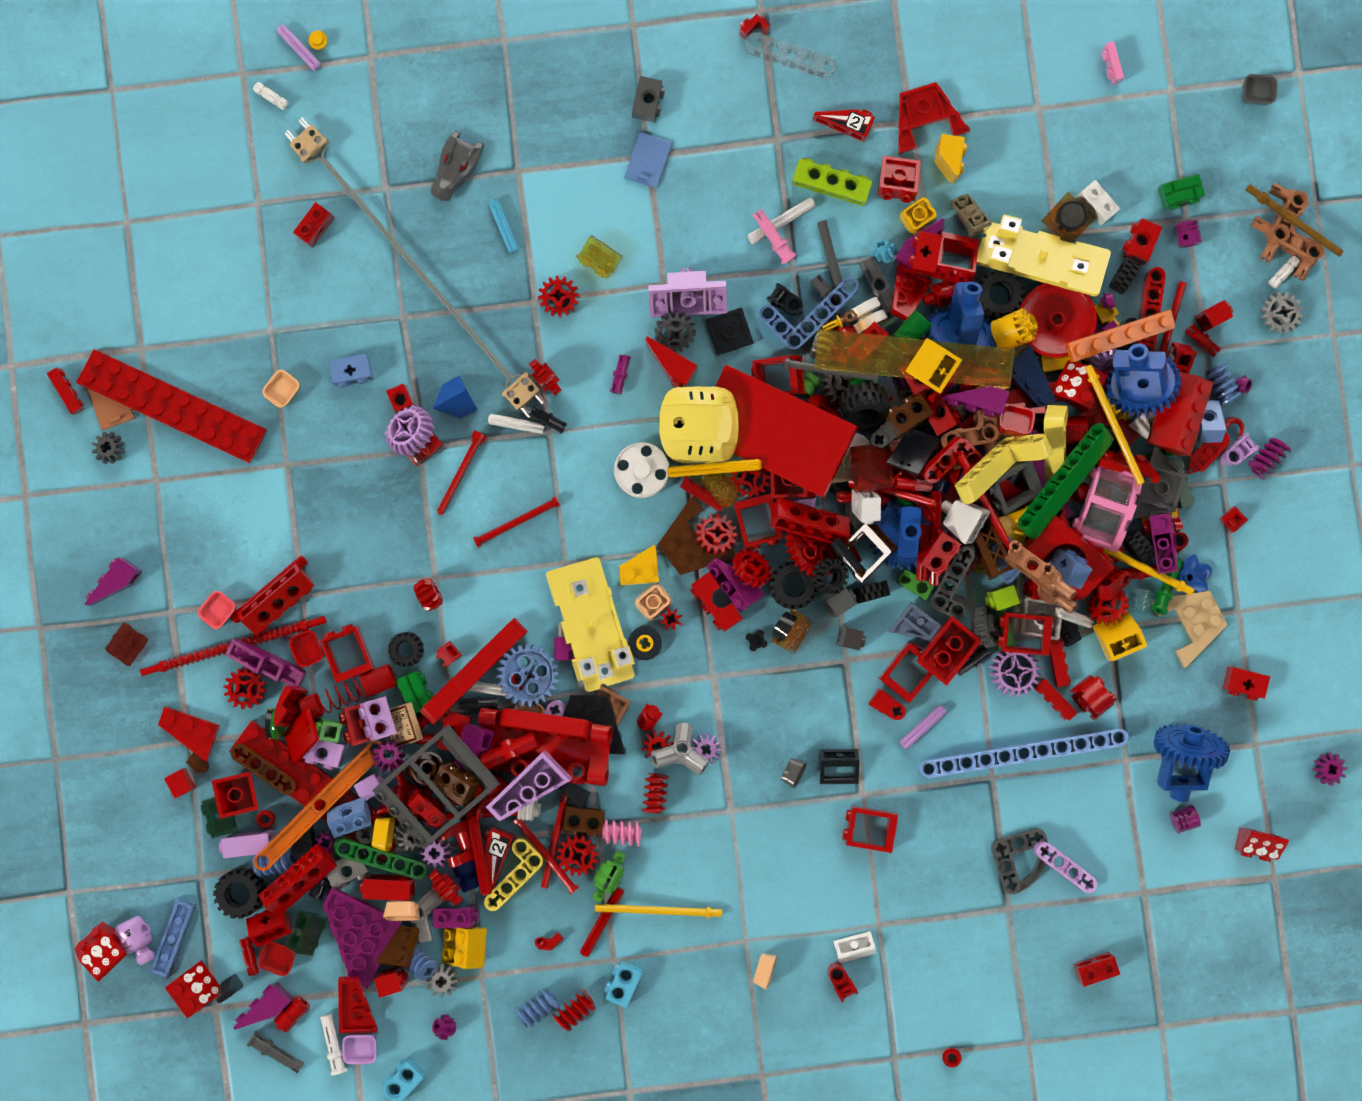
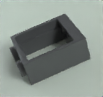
[987,461,1043,515]

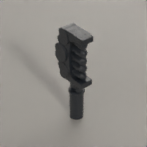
[1060,619,1082,647]

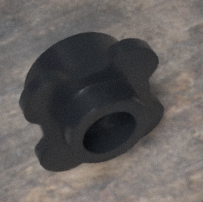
[746,630,767,651]

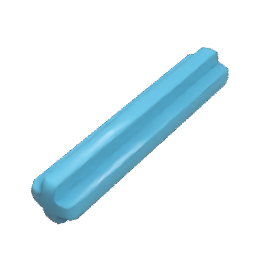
[488,198,518,253]

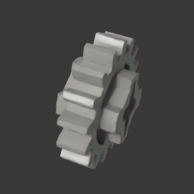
[1260,292,1304,334]

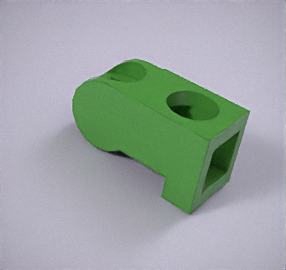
[896,569,934,601]

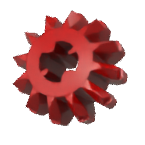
[414,578,443,611]
[641,730,674,762]

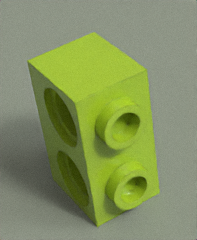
[985,585,1020,611]

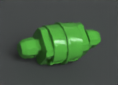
[592,851,625,903]

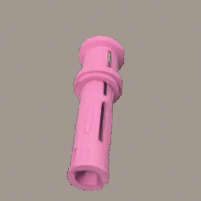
[752,209,796,264]

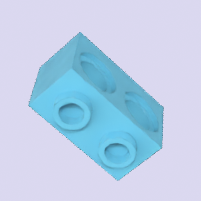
[604,960,643,1008]
[381,1057,426,1101]

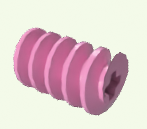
[602,819,642,847]

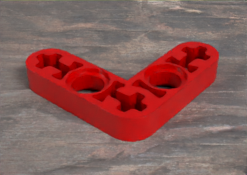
[922,436,983,483]

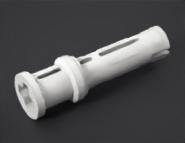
[320,1014,348,1075]

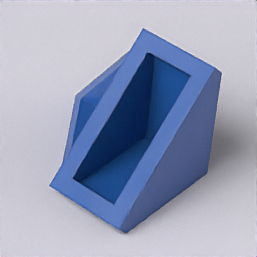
[433,376,478,418]

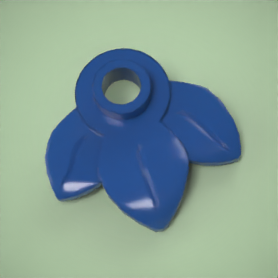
[1177,554,1212,592]

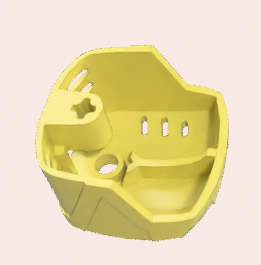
[659,386,739,465]

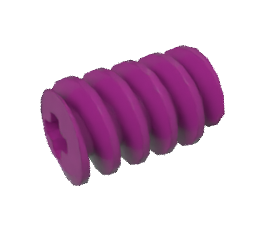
[1248,437,1291,480]

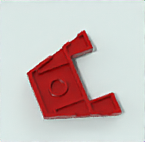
[898,82,971,154]

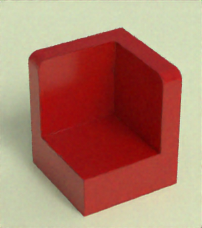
[164,768,196,799]

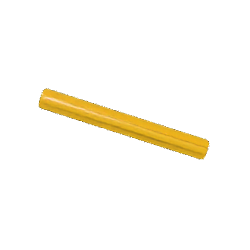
[667,459,762,477]

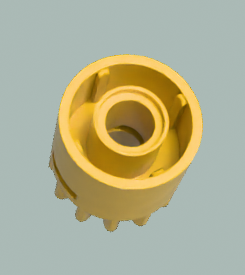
[991,308,1038,352]

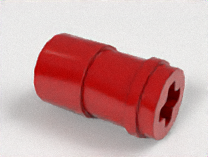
[274,996,310,1033]

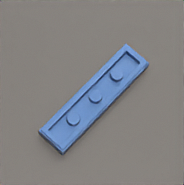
[149,898,196,979]

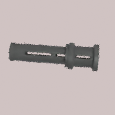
[246,1031,304,1074]

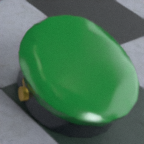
[265,708,286,740]

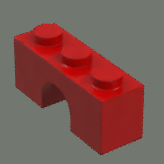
[690,571,743,632]

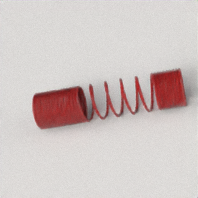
[298,664,397,720]

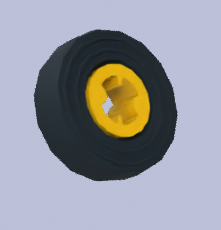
[628,626,662,660]

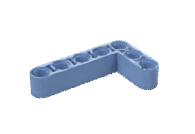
[759,277,859,350]

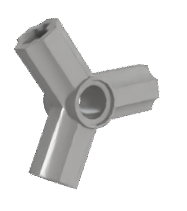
[651,722,710,775]
[391,888,443,944]

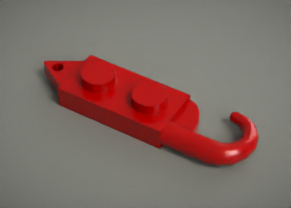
[1186,417,1245,475]

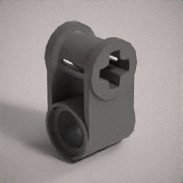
[871,416,903,449]

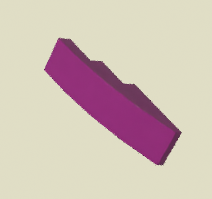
[225,638,307,686]

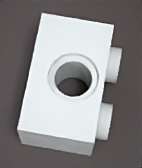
[1077,180,1120,225]
[852,488,881,524]

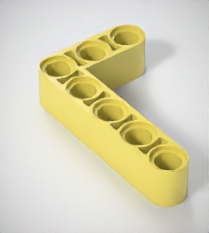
[955,434,1053,504]

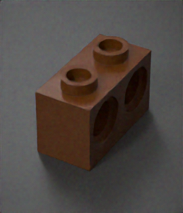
[885,394,934,438]
[433,762,481,806]
[563,804,605,837]

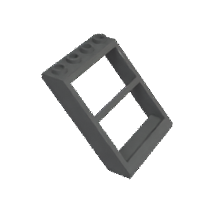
[372,725,500,849]

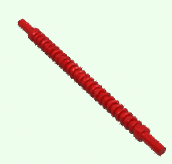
[140,616,327,676]

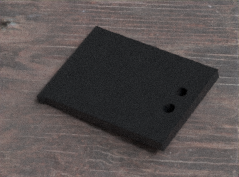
[887,428,941,476]

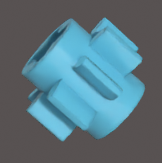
[871,239,897,264]

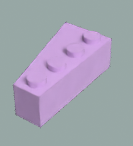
[486,751,572,821]

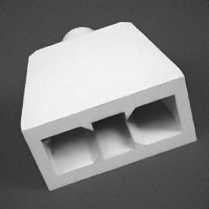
[942,500,990,544]

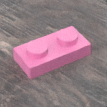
[1101,41,1124,85]

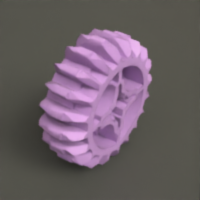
[384,405,435,457]
[989,645,1042,697]

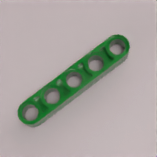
[334,837,427,880]

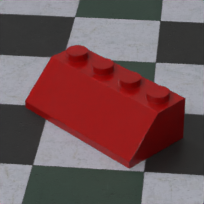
[1146,372,1213,456]

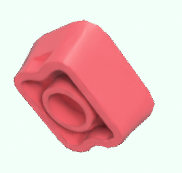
[198,591,236,629]

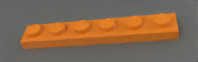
[1065,309,1176,362]

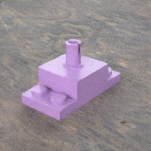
[648,267,727,318]

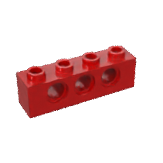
[900,362,962,436]
[770,497,850,544]
[237,563,315,636]
[259,844,337,916]

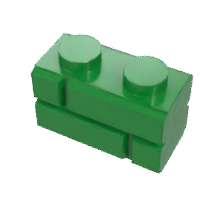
[1158,174,1205,211]
[395,670,434,714]

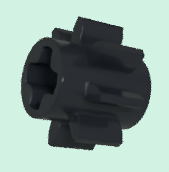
[309,878,332,899]

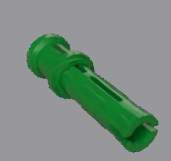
[1150,558,1183,615]

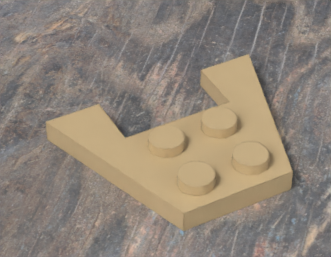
[1149,591,1227,668]

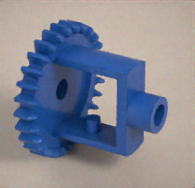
[924,282,996,362]
[1105,343,1182,418]
[868,499,930,570]
[1153,723,1230,802]

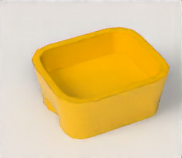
[899,198,937,234]
[372,817,395,852]

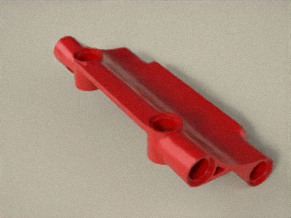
[478,708,613,786]

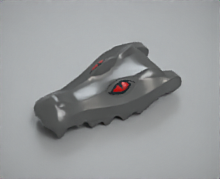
[431,130,484,201]

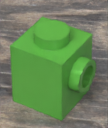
[315,717,342,743]

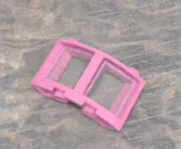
[1071,464,1143,552]

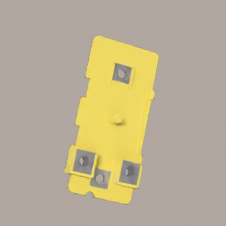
[976,214,1111,297]
[546,558,635,692]

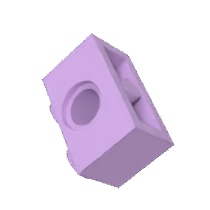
[302,740,347,770]

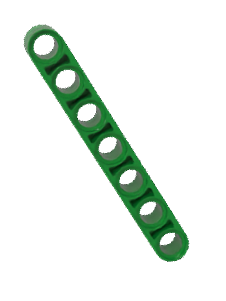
[1017,423,1114,539]

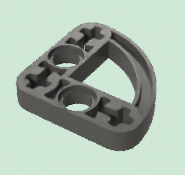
[991,828,1048,894]

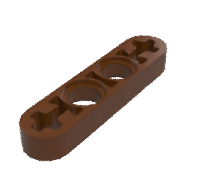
[231,744,297,795]

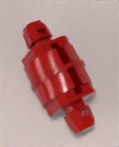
[922,280,973,308]

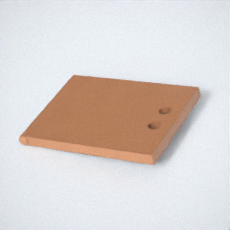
[87,389,135,431]

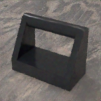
[819,749,860,784]

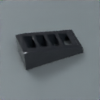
[216,974,244,1004]

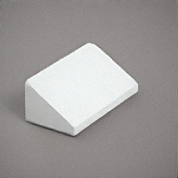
[833,931,876,963]

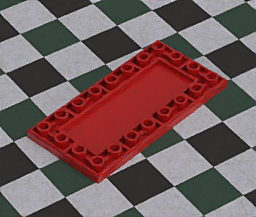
[711,364,859,498]

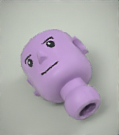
[115,916,155,965]

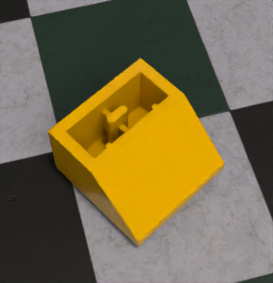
[934,134,967,184]
[905,338,962,393]
[1093,611,1148,661]
[442,926,487,969]

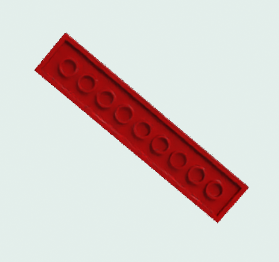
[76,349,267,464]
[229,720,399,862]

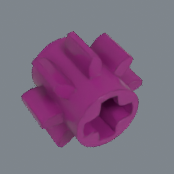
[315,830,337,853]
[432,1015,456,1040]

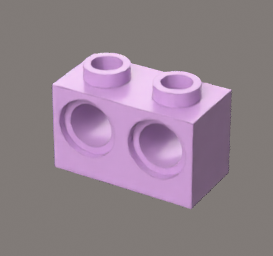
[358,696,397,741]

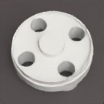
[614,442,669,498]

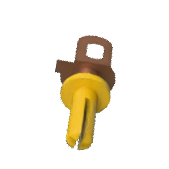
[822,310,857,331]

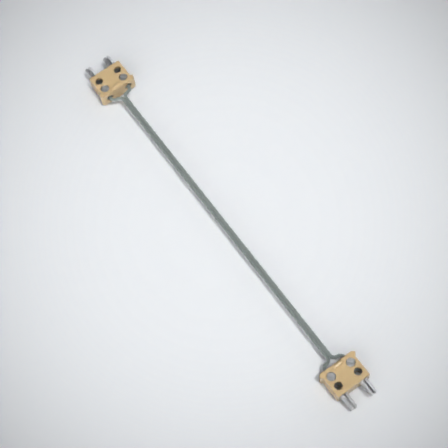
[285,117,547,418]

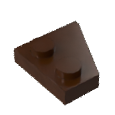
[376,926,420,968]

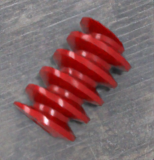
[642,773,669,814]
[553,989,596,1032]

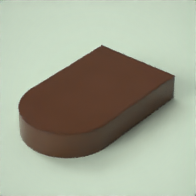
[186,752,209,773]

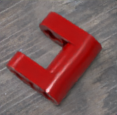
[439,819,474,868]

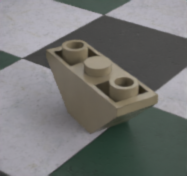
[951,193,992,237]

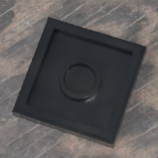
[706,307,754,356]

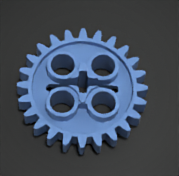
[496,644,559,707]

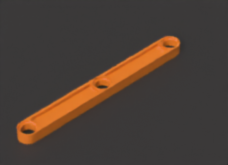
[253,741,383,871]

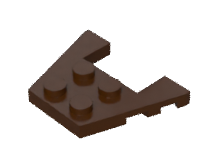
[658,496,736,575]

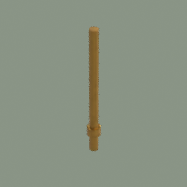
[1245,184,1344,257]

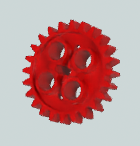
[785,532,839,577]

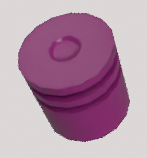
[1175,220,1202,248]
[1169,805,1201,834]

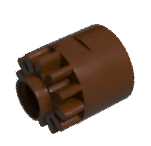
[405,751,444,785]

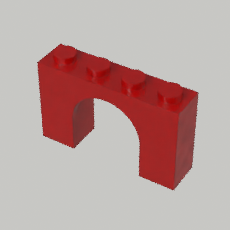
[1023,515,1114,601]

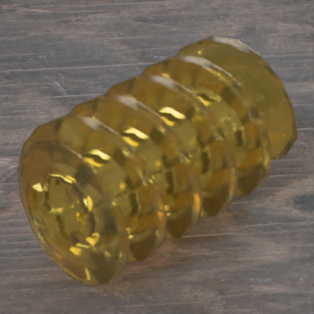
[701,473,738,507]

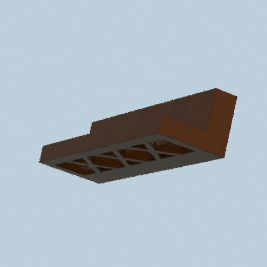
[973,499,1014,581]

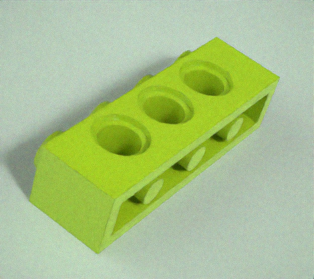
[791,158,872,207]

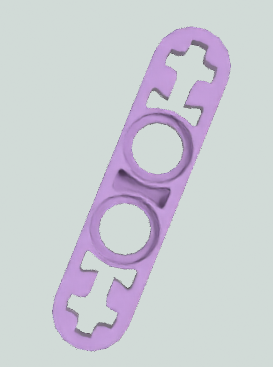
[1034,841,1097,893]

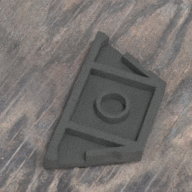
[1133,447,1187,519]

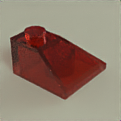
[850,445,894,492]

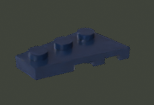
[1002,345,1056,410]

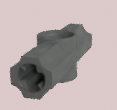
[859,256,893,315]

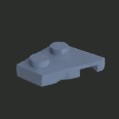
[888,601,942,641]

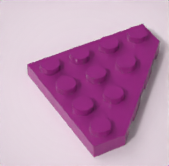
[323,886,402,989]

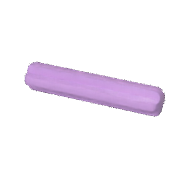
[277,24,321,71]
[899,705,947,749]

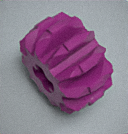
[372,740,406,773]
[1312,752,1347,786]

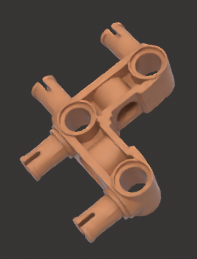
[1250,182,1324,281]
[940,384,1009,470]
[1004,540,1078,613]

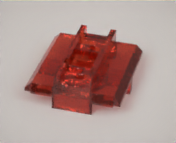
[105,622,149,666]

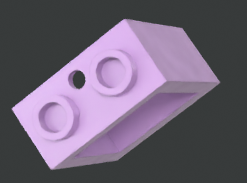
[219,829,277,858]

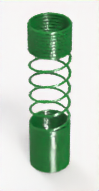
[850,310,933,386]

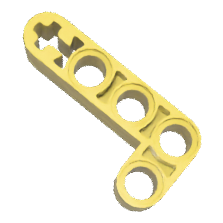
[1044,405,1068,482]
[484,837,544,911]

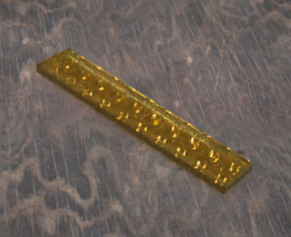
[814,329,1015,388]

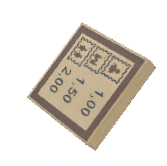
[390,702,423,747]

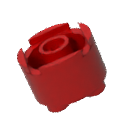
[1070,675,1117,720]

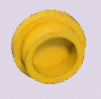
[308,30,328,50]

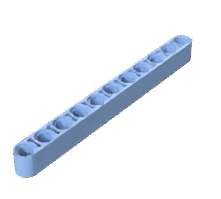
[918,728,1129,778]

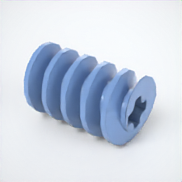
[1205,364,1241,406]
[252,847,297,878]
[405,945,437,981]
[516,989,560,1028]

